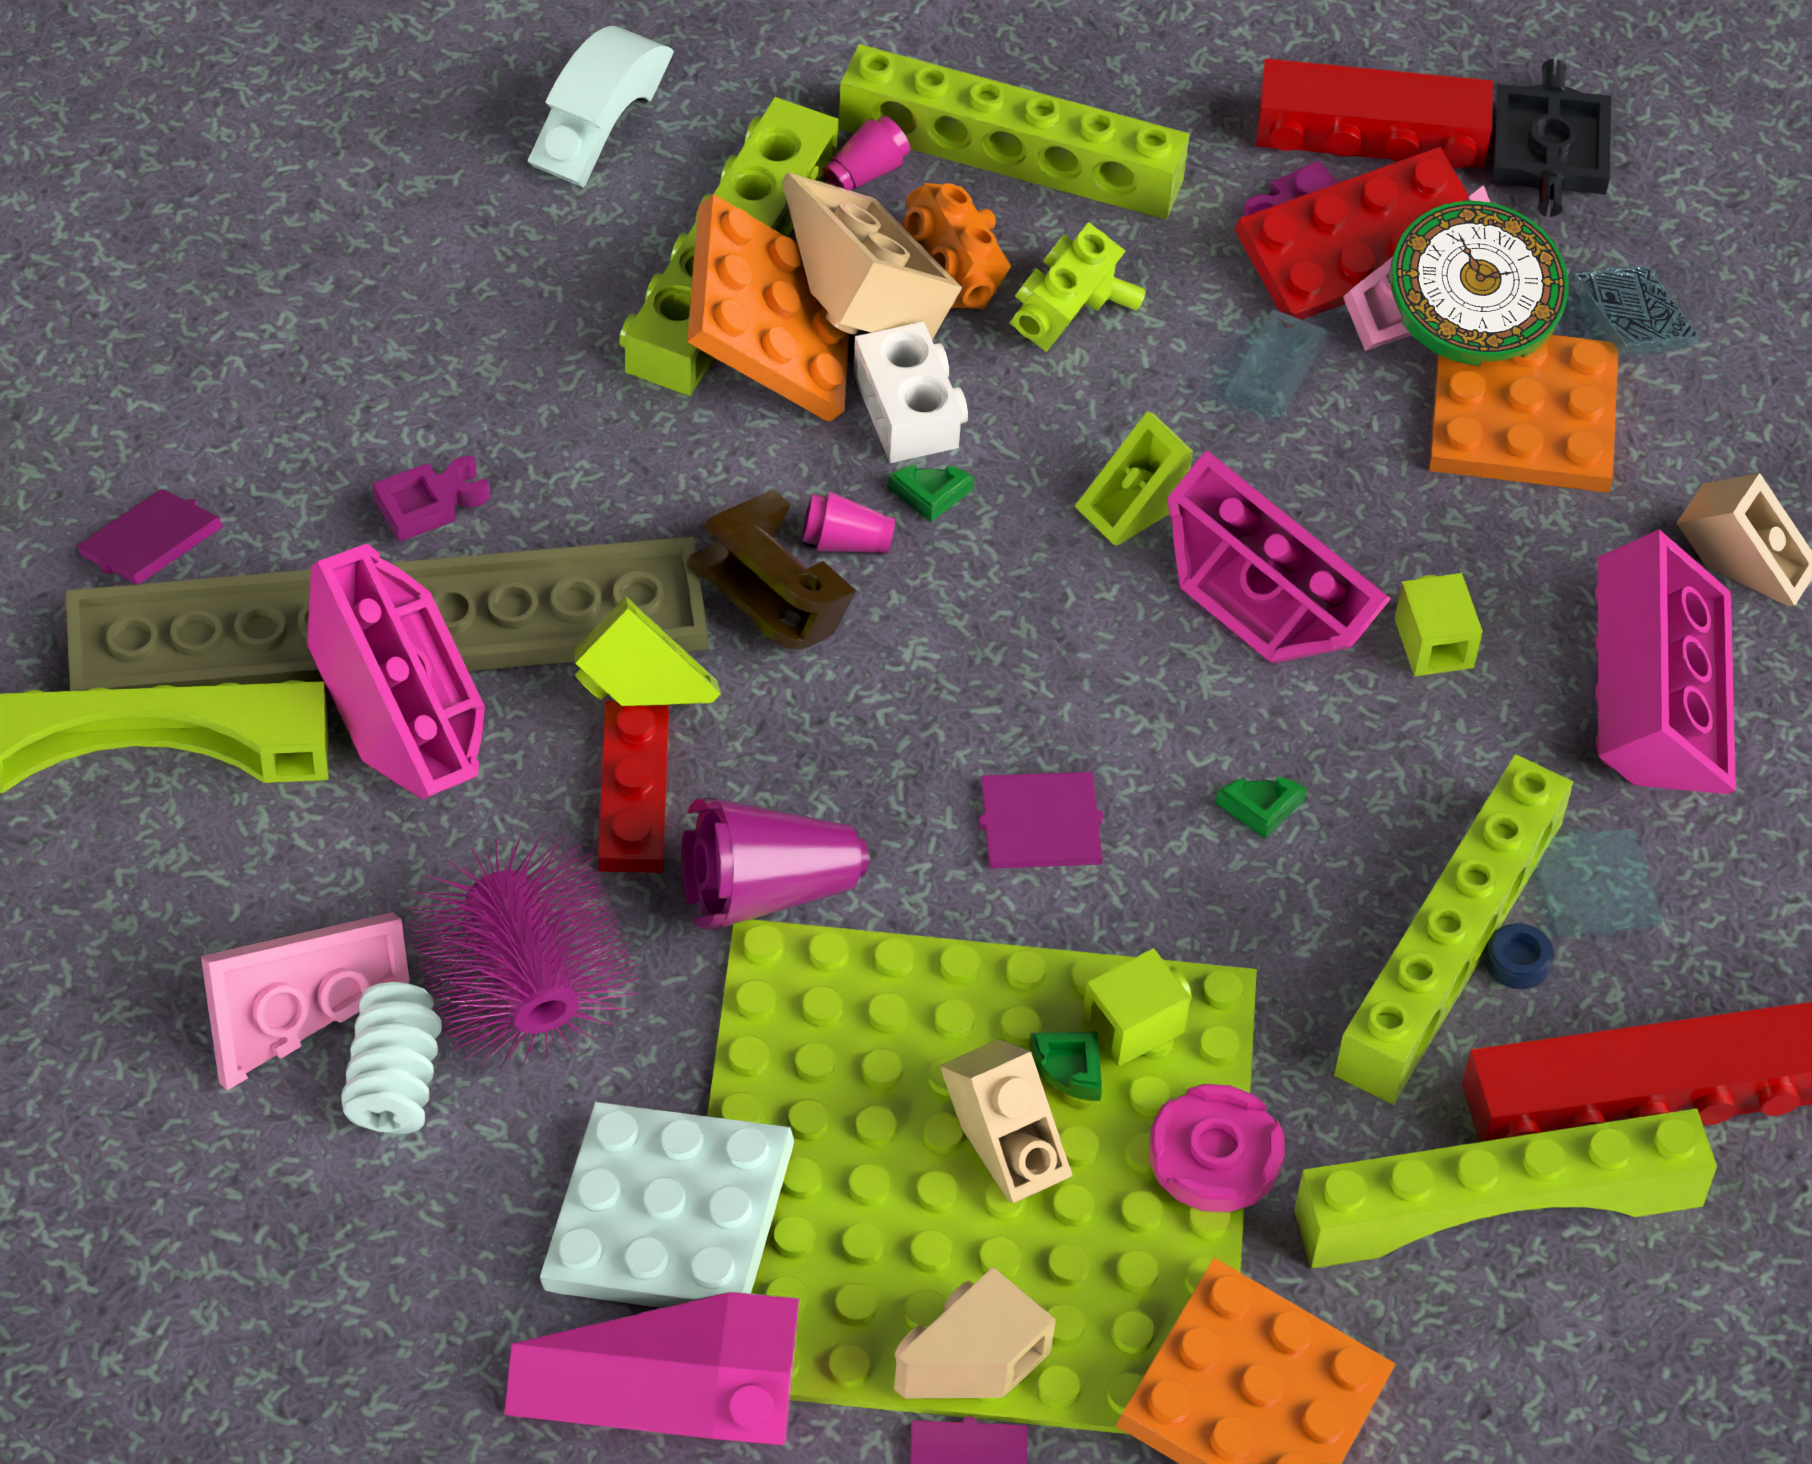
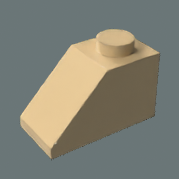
[1677,473,1812,606]

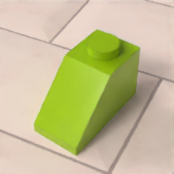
[573,596,721,706]

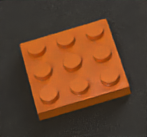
[687,194,849,421]
[1429,335,1619,493]
[1116,1257,1396,1464]

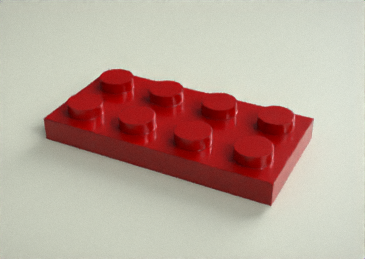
[1234,147,1469,325]

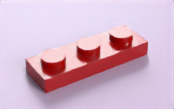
[598,701,669,873]

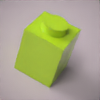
[1394,573,1483,677]
[1082,948,1192,1067]

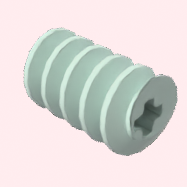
[341,982,442,1134]

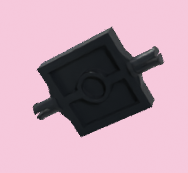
[1491,59,1611,217]

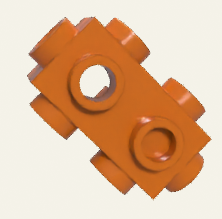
[901,183,1011,310]

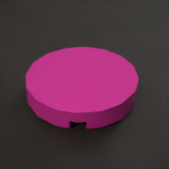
[1149,1084,1285,1212]

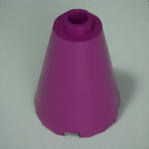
[681,798,869,930]

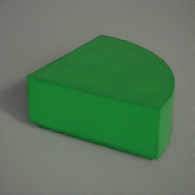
[887,465,974,522]
[1215,777,1307,838]
[1029,1031,1102,1101]

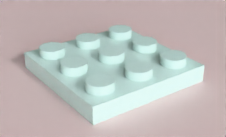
[540,1102,794,1308]

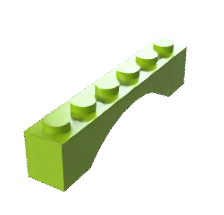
[0,680,328,793]
[1294,1109,1717,1269]

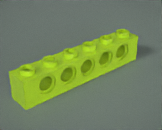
[838,44,1190,220]
[619,97,838,396]
[1334,754,1574,1105]

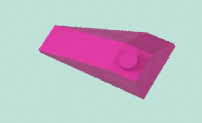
[505,1292,800,1445]

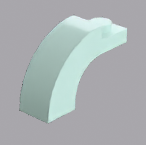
[528,26,674,188]

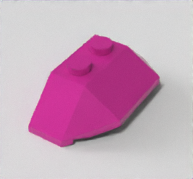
[1167,450,1391,664]
[307,544,485,800]

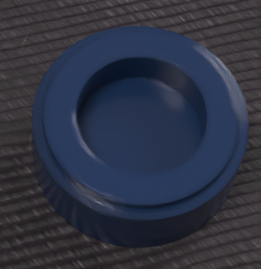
[1485,923,1554,989]

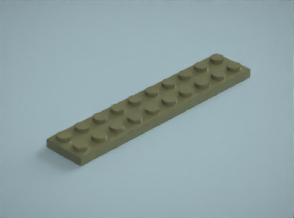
[66,536,708,691]

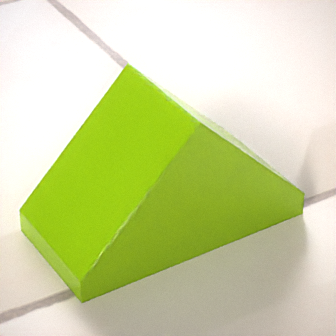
[1074,411,1193,546]

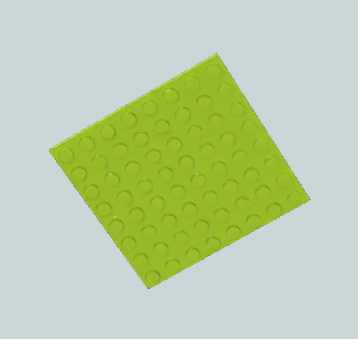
[707,919,1257,1434]

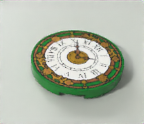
[1388,201,1569,366]

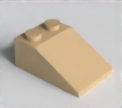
[782,172,962,340]

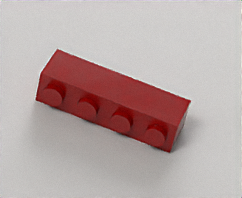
[1256,58,1493,169]

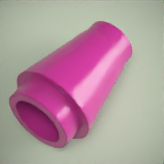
[823,116,910,191]
[801,491,895,554]

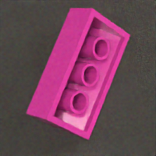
[1595,529,1736,794]

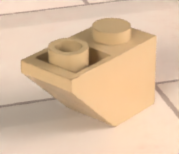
[940,1039,1072,1203]
[894,1267,1056,1399]

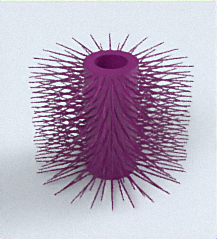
[403,832,641,1069]

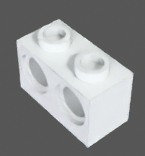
[853,322,968,463]

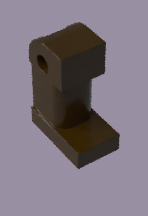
[686,489,857,650]

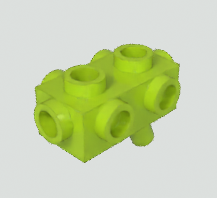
[1009,222,1145,352]

